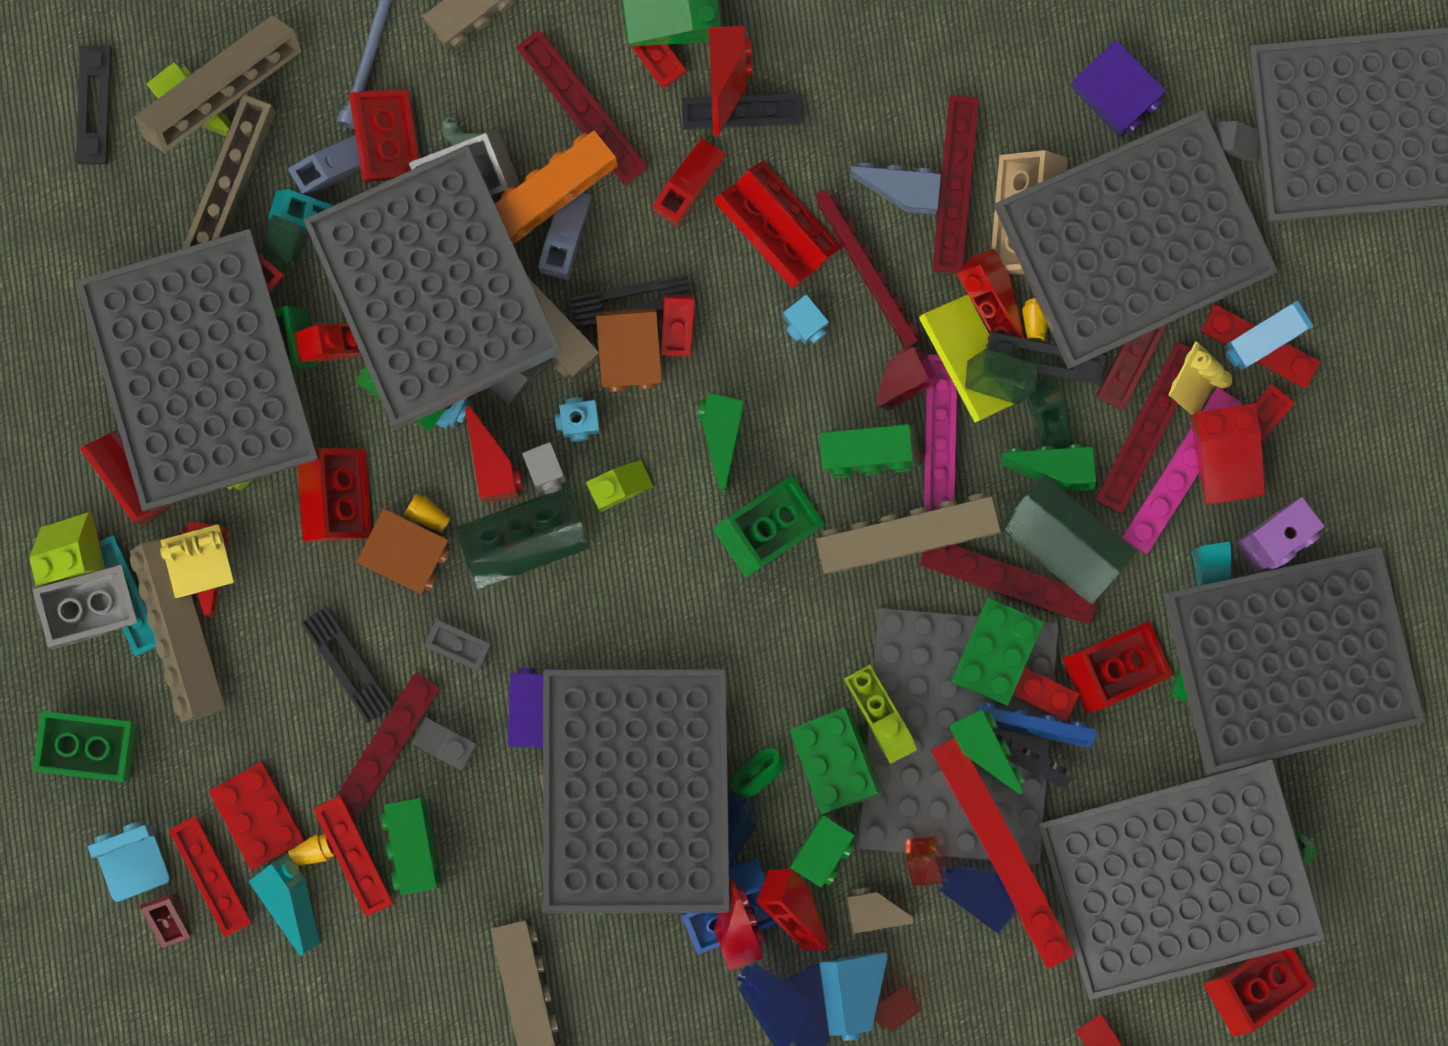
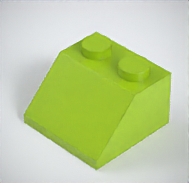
[29,512,105,587]

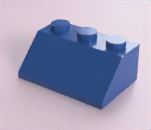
[680,858,778,955]

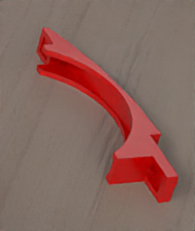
[930,737,1074,969]

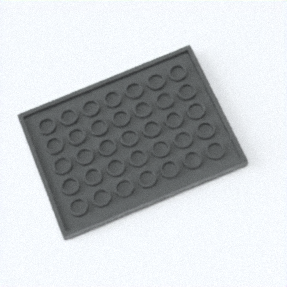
[1248,27,1448,223]
[993,109,1278,369]
[303,145,562,430]
[76,229,319,512]
[1163,547,1425,774]
[858,608,1058,865]
[543,669,729,914]
[1038,759,1326,1000]

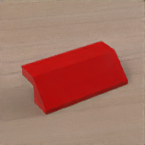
[714,160,842,289]

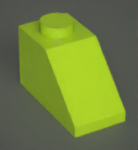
[586,460,654,513]

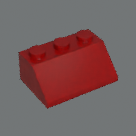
[80,431,173,527]
[297,448,372,542]

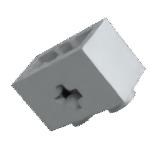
[522,442,566,495]

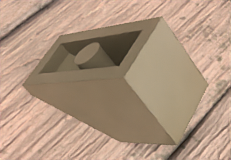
[846,887,914,934]

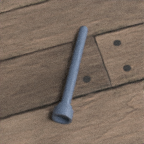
[336,0,392,129]

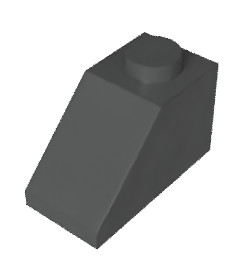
[411,717,478,771]

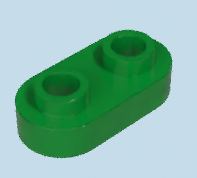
[729,748,785,799]

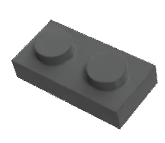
[424,619,491,672]

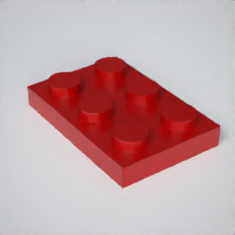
[349,89,419,182]
[208,762,305,871]

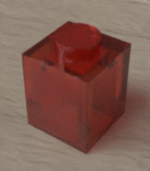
[906,836,943,886]
[874,984,921,1032]

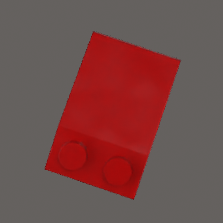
[709,26,752,136]
[1190,403,1265,505]
[465,407,524,503]
[1062,621,1173,714]
[1203,948,1315,1036]

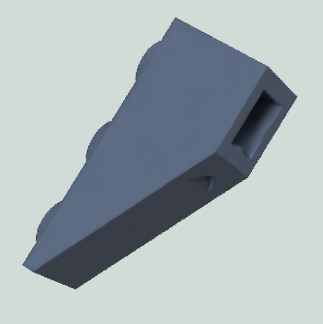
[288,136,361,198]
[850,163,941,215]
[538,193,592,281]

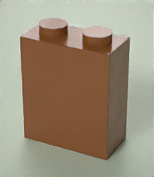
[596,308,662,392]
[356,508,451,595]

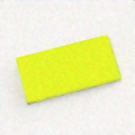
[919,295,1024,423]

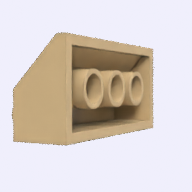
[991,150,1068,276]

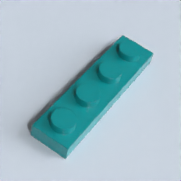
[99,535,157,657]

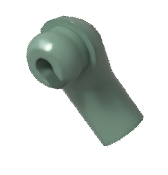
[441,117,481,146]

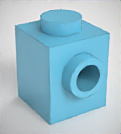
[783,295,829,345]

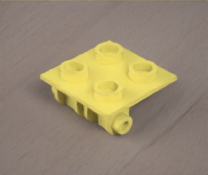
[1168,342,1232,415]
[160,524,234,598]

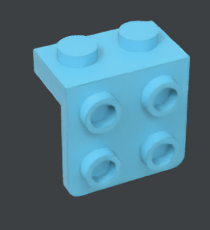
[87,821,170,902]

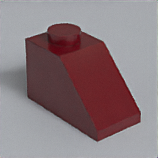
[875,347,939,411]

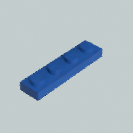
[974,703,1097,748]

